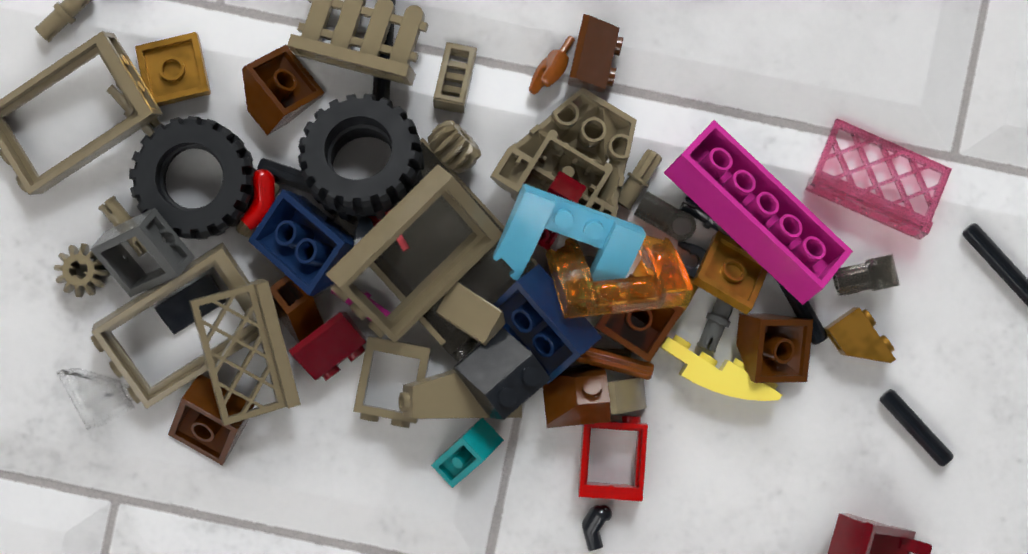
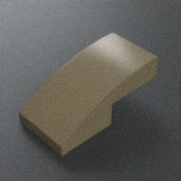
[608,377,647,415]

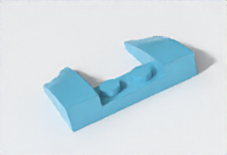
[493,184,646,304]

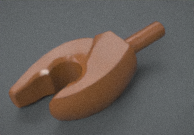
[529,36,575,95]

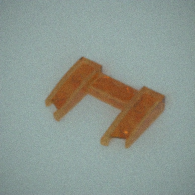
[546,235,694,319]

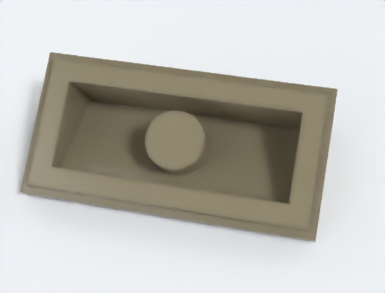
[436,282,506,346]

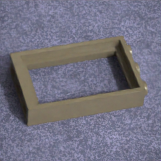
[0,31,163,195]
[326,164,502,344]
[91,242,258,409]

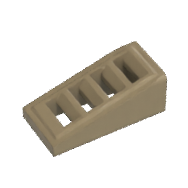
[433,42,477,113]

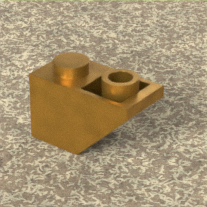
[824,307,896,363]

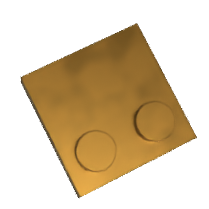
[135,32,211,106]
[692,231,768,315]

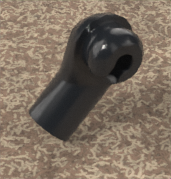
[582,504,612,551]

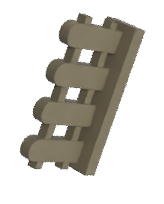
[287,0,429,86]

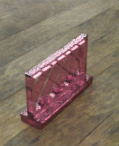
[805,118,952,240]

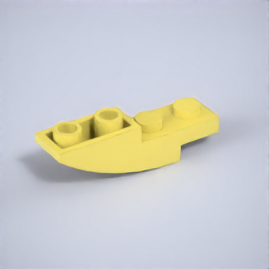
[660,334,782,401]

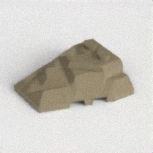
[490,87,637,217]

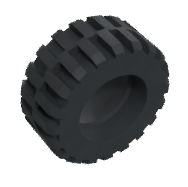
[298,94,424,222]
[129,116,256,240]

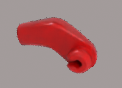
[241,169,275,231]

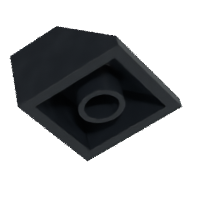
[453,328,551,420]

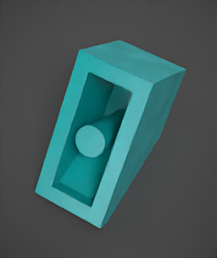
[431,418,504,488]

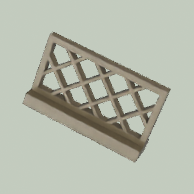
[189,279,301,426]

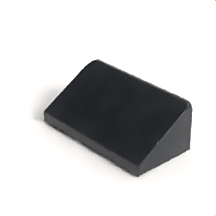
[154,274,227,335]

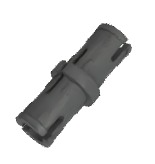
[697,298,734,353]

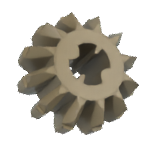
[427,120,481,174]
[54,243,110,297]

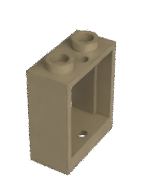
[353,336,432,428]

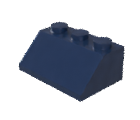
[248,189,354,296]
[493,264,602,384]

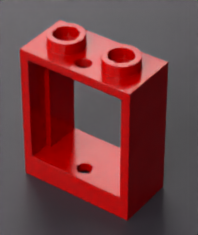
[578,415,648,501]

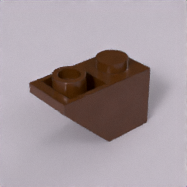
[270,276,324,343]

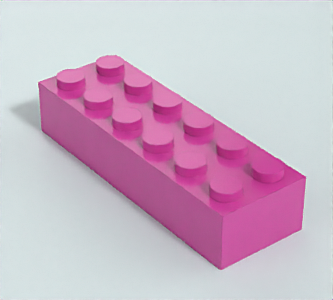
[664,120,853,305]

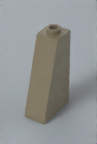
[398,369,522,419]

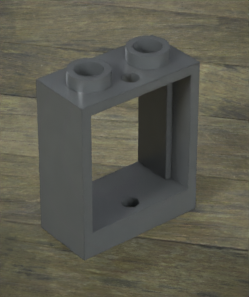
[90,208,195,297]

